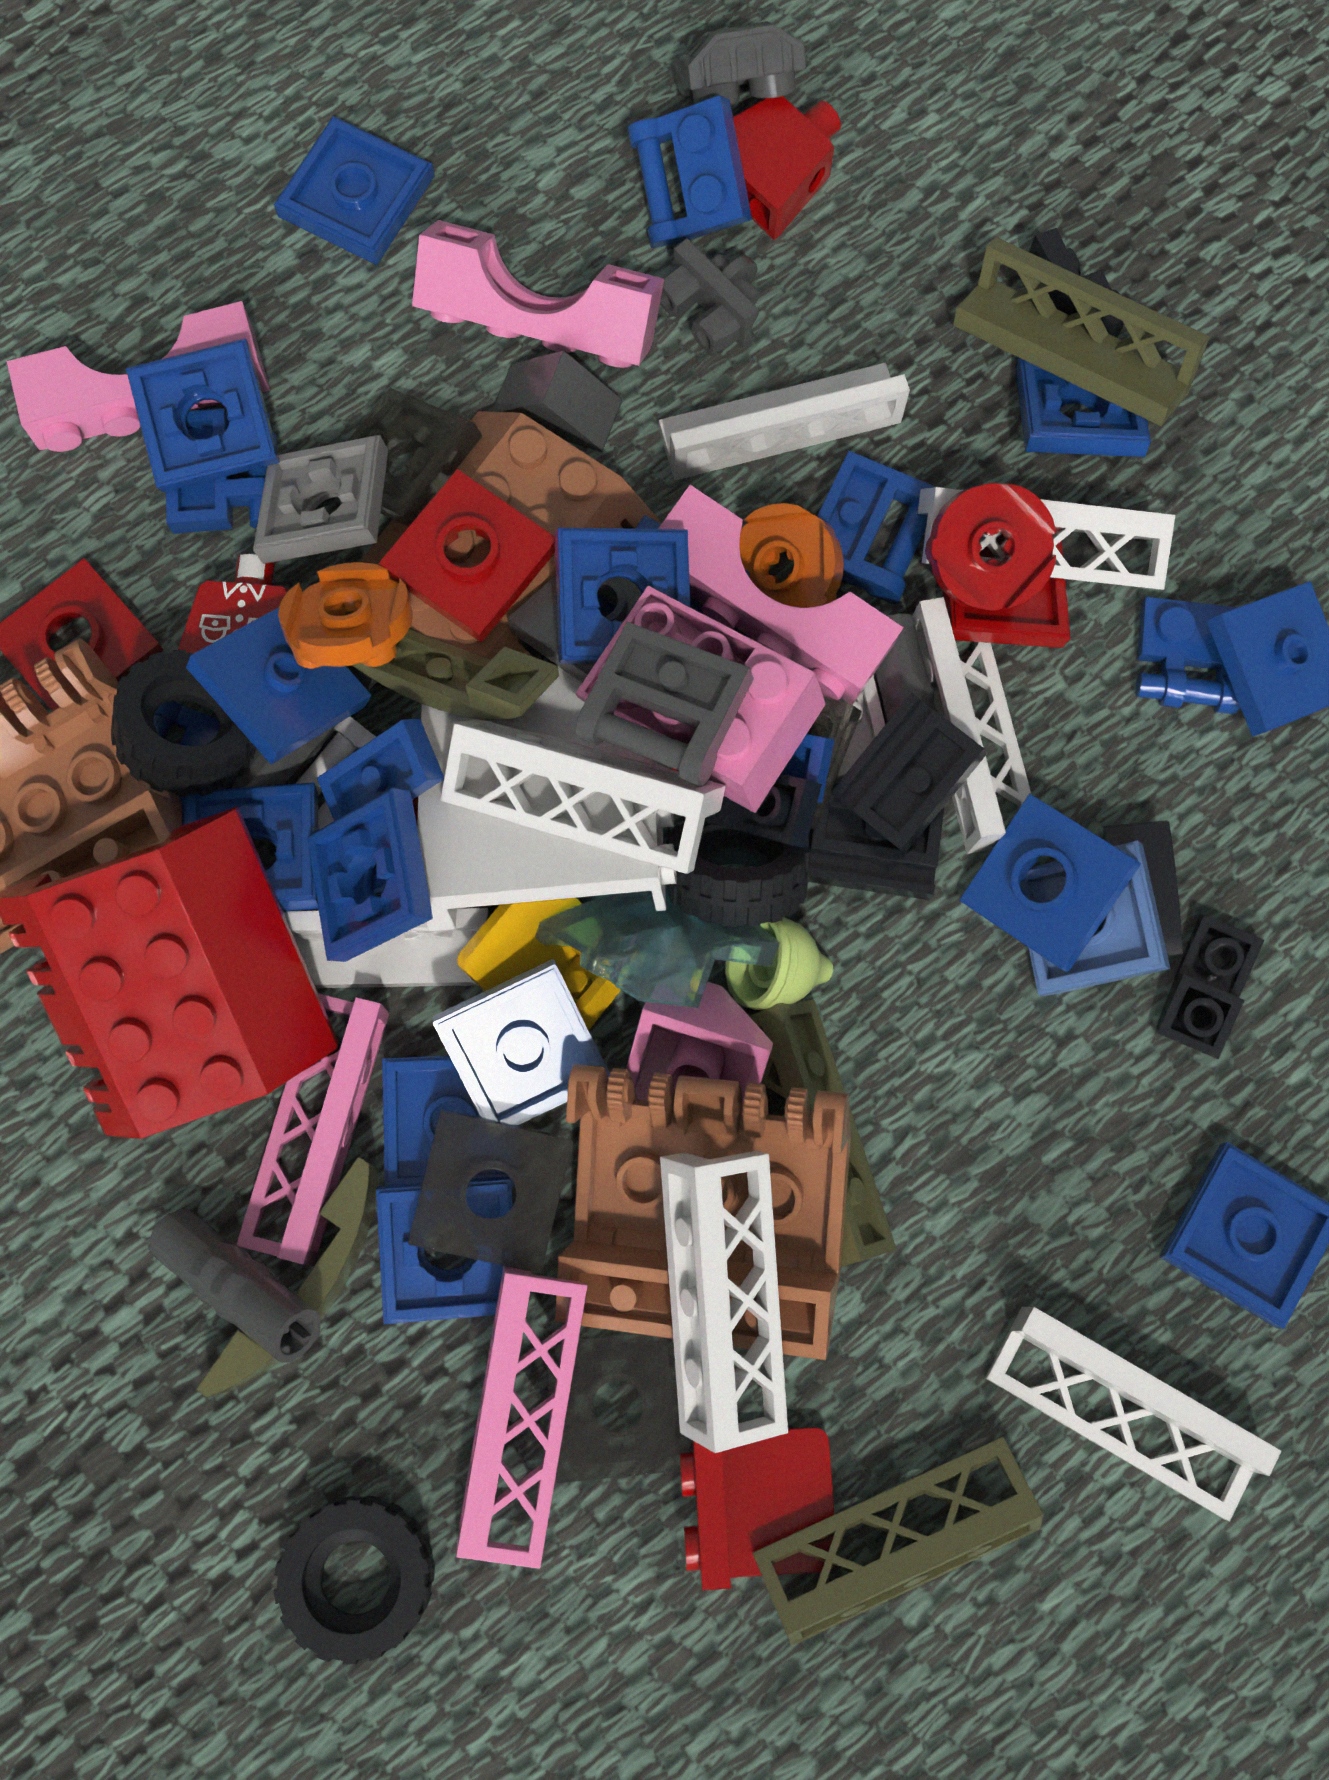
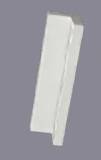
[659,363,910,481]
[918,487,1176,590]
[912,597,1032,854]
[440,718,726,874]
[283,908,491,988]
[660,1150,788,1453]
[985,1307,1281,1522]

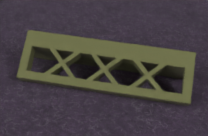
[953,237,1210,427]
[749,1000,897,1267]
[752,1437,1044,1646]

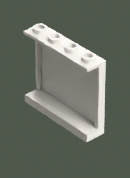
[417,665,677,932]

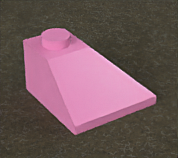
[626,966,773,1104]

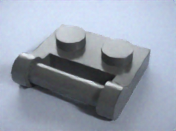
[575,622,754,787]

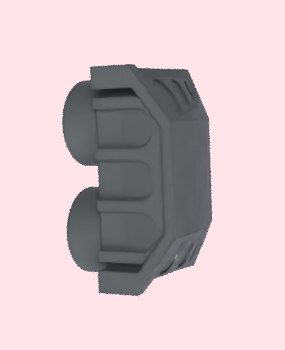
[672,21,806,105]

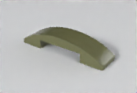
[345,611,559,720]
[196,1157,379,1398]

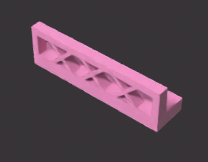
[236,993,390,1266]
[456,1264,587,1569]

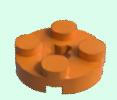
[739,503,844,608]
[278,562,413,669]

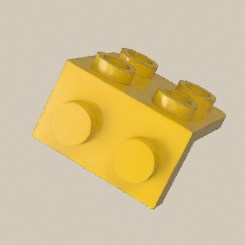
[457,898,648,1029]

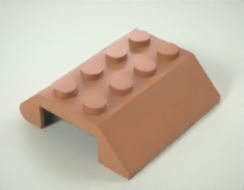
[359,411,661,659]
[0,638,182,954]
[555,1064,851,1360]

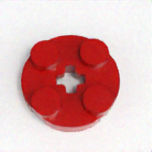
[925,483,1056,611]

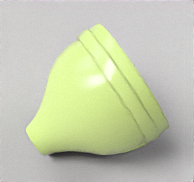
[725,917,833,1010]

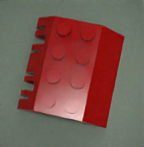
[0,806,339,1139]

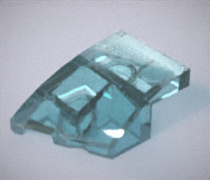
[535,888,780,1008]

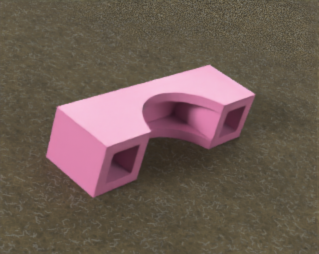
[412,220,664,368]
[7,301,270,452]
[658,485,904,705]

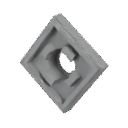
[253,435,388,564]

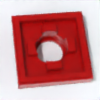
[379,469,555,643]
[0,558,164,711]

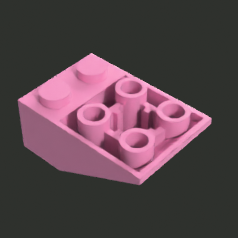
[575,586,826,813]

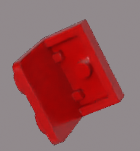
[680,1427,835,1590]

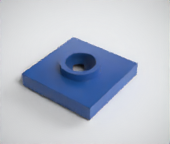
[126,339,280,492]
[1016,357,1151,457]
[555,527,690,664]
[184,782,318,911]
[307,788,433,962]
[959,793,1142,972]
[376,1176,516,1324]

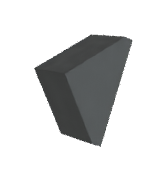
[492,350,622,452]

